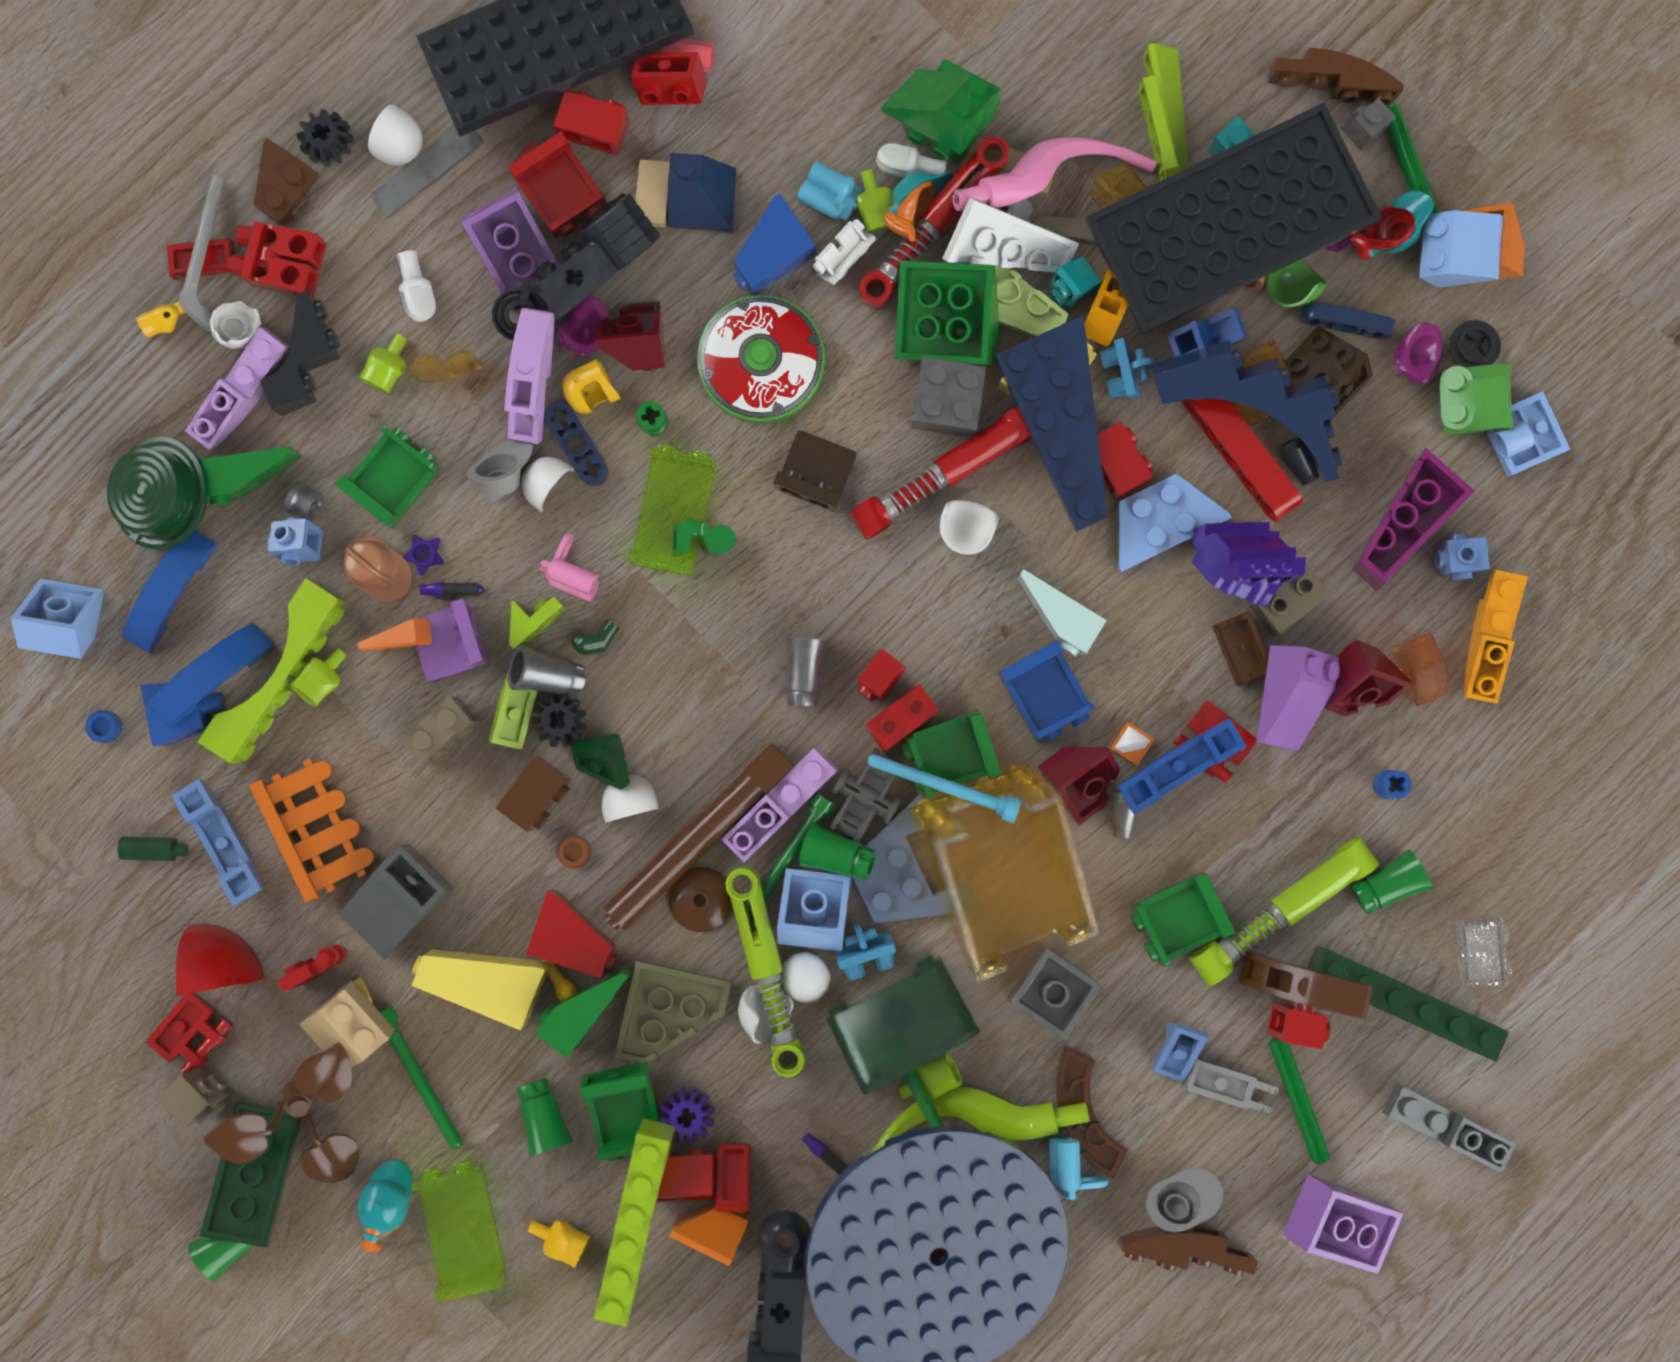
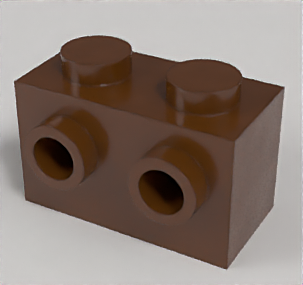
[496,756,571,832]

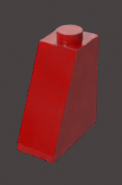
[526,889,618,978]

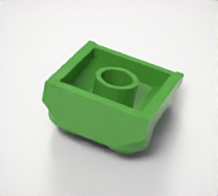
[1440,363,1514,436]

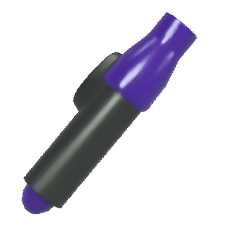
[420,582,484,599]
[802,1132,848,1176]

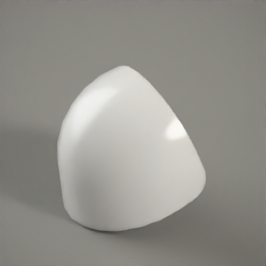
[368,104,423,166]
[521,457,575,513]
[940,500,999,555]
[601,774,659,823]
[738,985,794,1044]

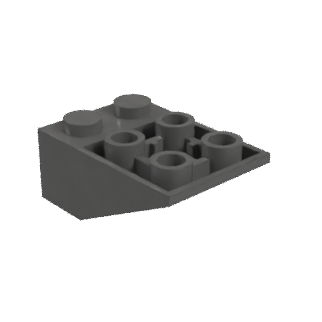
[339,844,455,960]

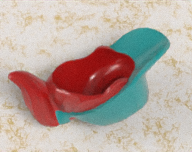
[1348,191,1434,260]

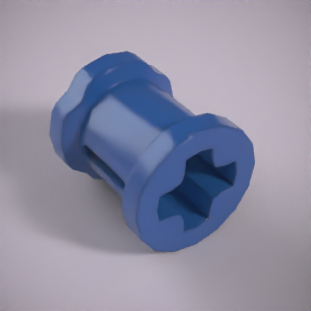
[1373,770,1411,799]

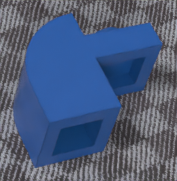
[1167,308,1249,357]

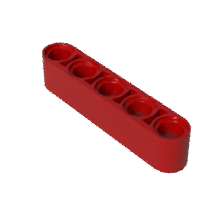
[1182,399,1303,522]

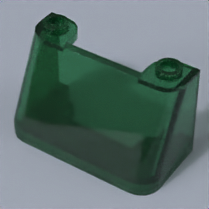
[825,954,980,1095]

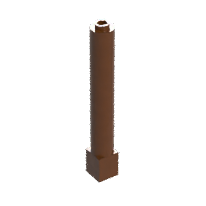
[603,743,795,930]

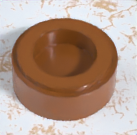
[557,835,591,868]

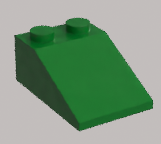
[881,69,1000,155]
[535,967,634,1058]

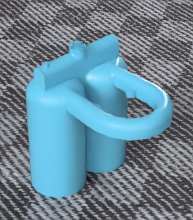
[796,161,864,222]
[1048,1135,1109,1200]

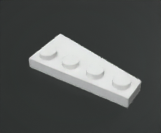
[942,197,1079,273]

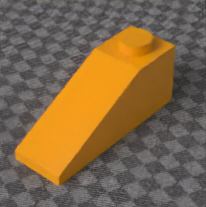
[1085,267,1127,347]

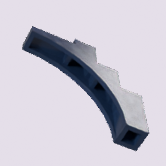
[1153,340,1343,482]

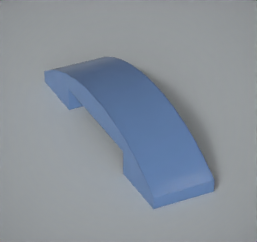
[171,779,263,907]

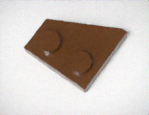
[253,137,320,226]

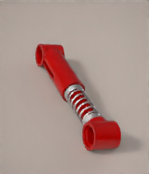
[860,136,1009,309]
[849,407,1032,540]

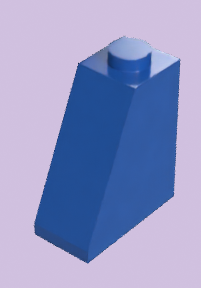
[733,193,816,296]

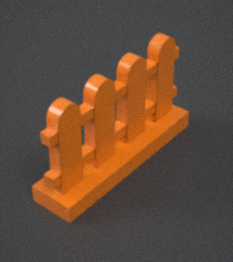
[248,758,375,903]

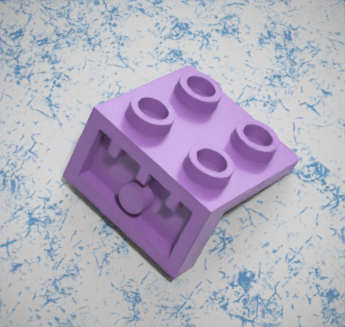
[416,598,490,682]

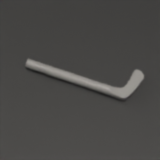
[179,176,224,332]

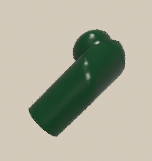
[572,620,620,655]

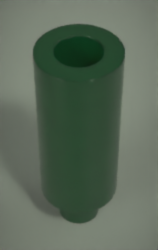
[118,836,188,861]

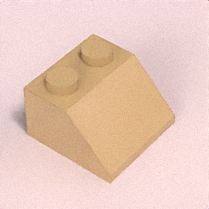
[299,981,395,1067]

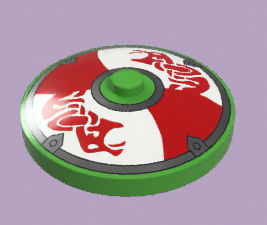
[697,295,825,423]

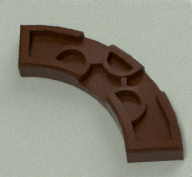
[1056,1046,1128,1179]

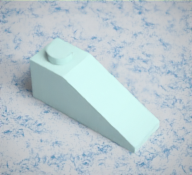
[1017,569,1107,657]

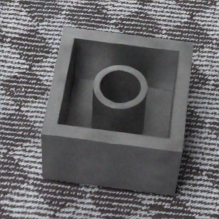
[911,357,986,437]
[1007,945,1102,1041]

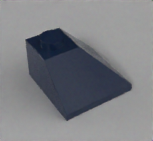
[668,153,737,232]

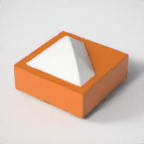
[1109,722,1155,766]

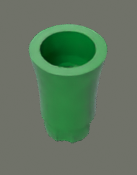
[799,823,876,880]
[1351,849,1432,914]
[517,1078,573,1157]
[188,1237,254,1281]

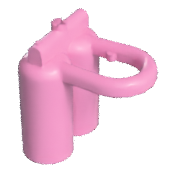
[539,533,599,602]

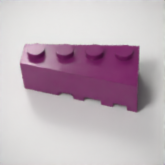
[1353,448,1475,591]

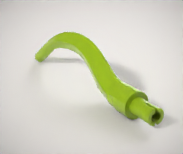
[871,1087,1090,1153]

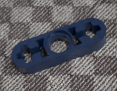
[1300,302,1395,339]
[545,401,608,487]

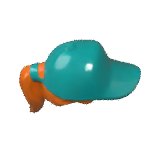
[884,171,953,242]
[356,1160,413,1254]

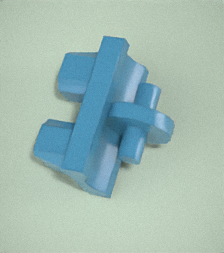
[1100,338,1156,400]
[835,923,896,981]

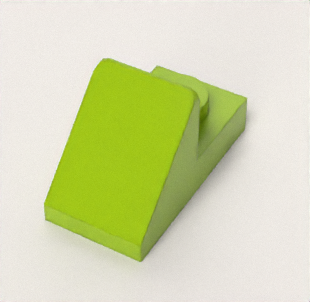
[510,596,567,650]

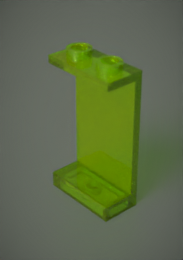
[628,445,716,577]
[411,1160,507,1303]

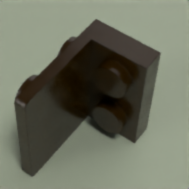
[1280,327,1373,421]
[774,430,857,512]

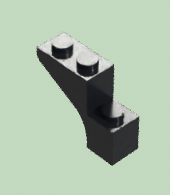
[260,292,340,416]

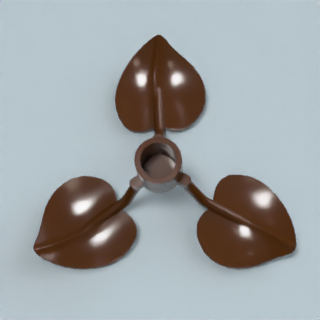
[204,1043,359,1183]

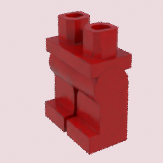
[227,221,327,297]

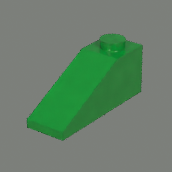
[200,447,301,507]

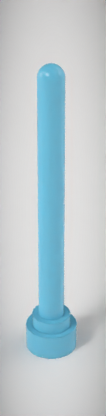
[868,754,1022,824]

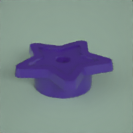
[403,535,444,576]

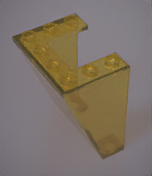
[909,764,1099,982]

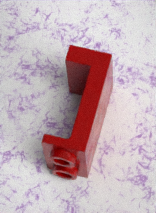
[508,132,607,238]
[865,684,938,752]

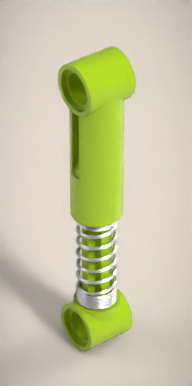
[1189,836,1379,987]
[725,865,806,1077]

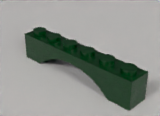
[1307,946,1509,1062]

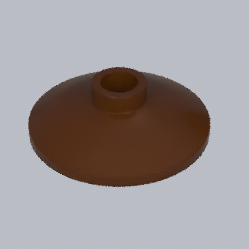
[668,867,732,932]

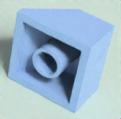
[1419,210,1503,288]
[11,578,104,659]
[777,868,851,951]

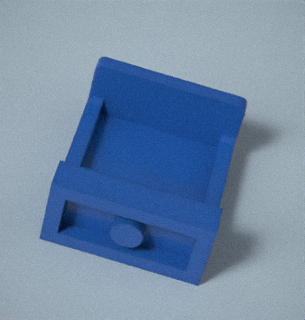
[998,640,1095,743]

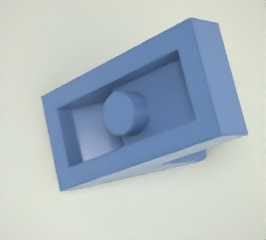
[1153,1022,1208,1083]

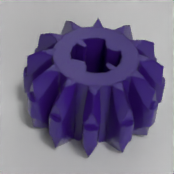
[660,1087,716,1144]

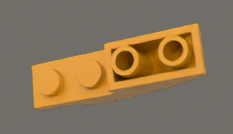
[1464,568,1528,704]

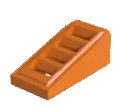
[358,618,432,651]

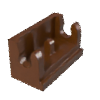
[1212,611,1268,685]

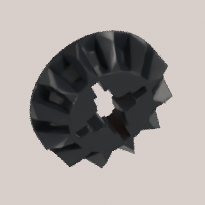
[1448,320,1501,368]

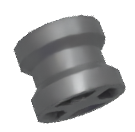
[284,483,324,522]

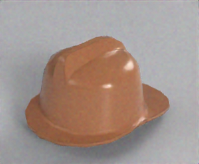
[342,535,412,603]

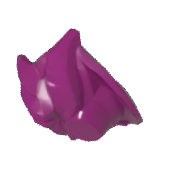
[557,295,608,358]
[1393,322,1443,385]

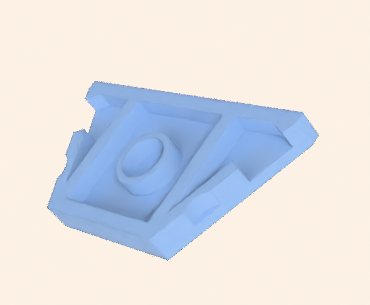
[1117,474,1232,573]

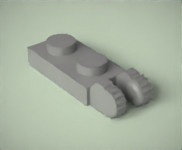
[1183,1058,1279,1114]

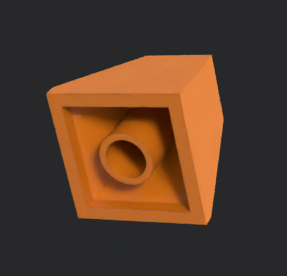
[1461,202,1525,280]
[668,1201,750,1266]

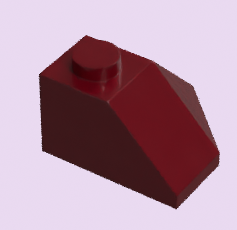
[595,301,665,371]
[1324,640,1413,716]
[1038,746,1120,826]

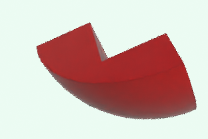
[176,924,265,996]

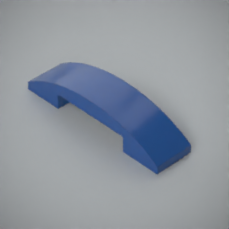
[122,531,218,654]
[147,623,275,729]
[1117,718,1247,815]

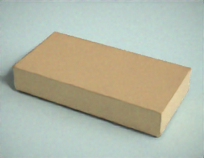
[635,159,670,227]

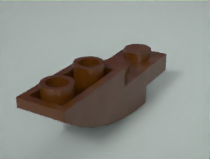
[1269,47,1404,105]
[1239,951,1373,1019]
[1118,1226,1258,1276]

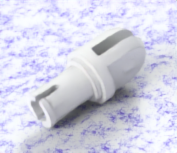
[876,143,946,178]
[396,250,436,322]

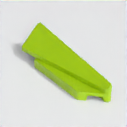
[1138,43,1188,181]

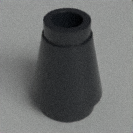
[1278,436,1319,485]

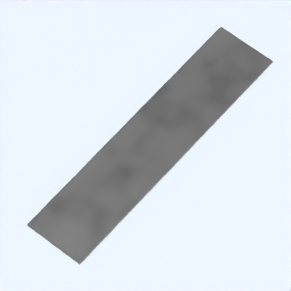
[370,128,483,217]

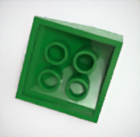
[895,261,1000,365]

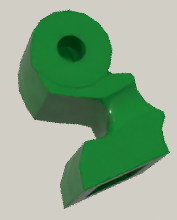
[672,518,736,557]

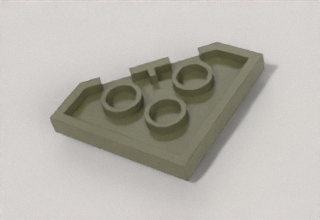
[614,960,732,1063]

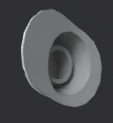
[466,439,533,502]
[1146,1168,1224,1233]

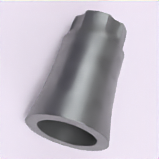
[785,637,830,707]
[508,645,586,695]

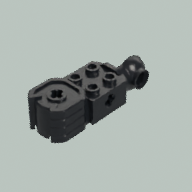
[492,193,660,341]
[746,1210,811,1362]

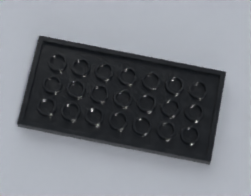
[416,0,695,137]
[1086,103,1382,335]

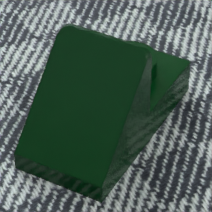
[569,734,630,790]

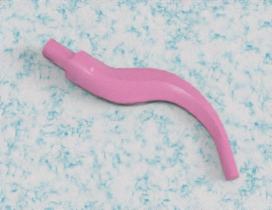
[952,137,1157,211]

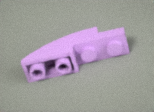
[504,307,555,444]
[185,327,290,450]
[721,746,838,862]

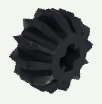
[296,108,354,167]
[532,693,587,747]

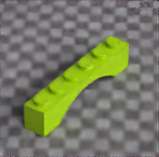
[198,578,347,764]
[594,1118,675,1327]

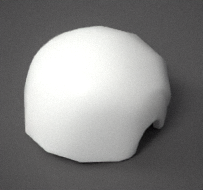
[209,301,261,349]
[780,951,831,1004]

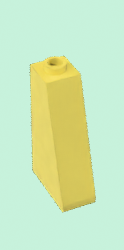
[411,949,551,1031]

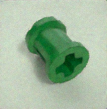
[636,401,668,436]

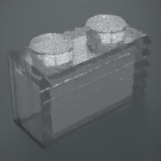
[1455,917,1512,987]

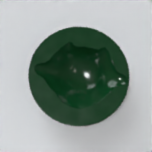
[107,437,208,550]

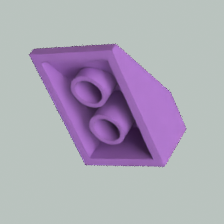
[460,187,566,307]
[1257,645,1340,751]
[1283,1174,1404,1274]

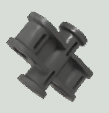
[829,747,903,842]

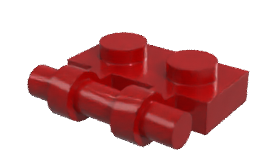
[1174,700,1257,783]
[277,944,347,992]
[145,993,233,1074]

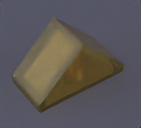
[1088,163,1147,210]

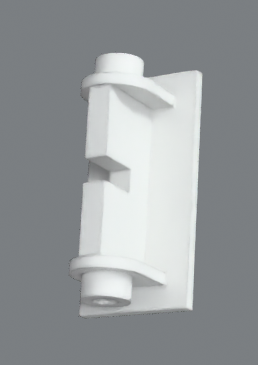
[813,219,877,285]

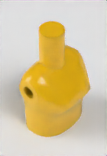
[136,301,186,338]
[527,1219,591,1268]

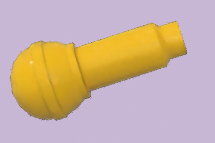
[541,960,577,1002]

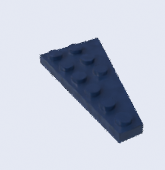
[994,315,1107,532]

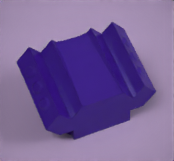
[1192,522,1306,607]

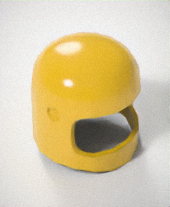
[562,358,621,414]

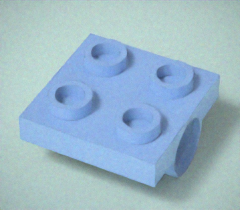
[1486,391,1570,477]

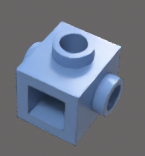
[267,517,323,566]
[1434,533,1490,581]

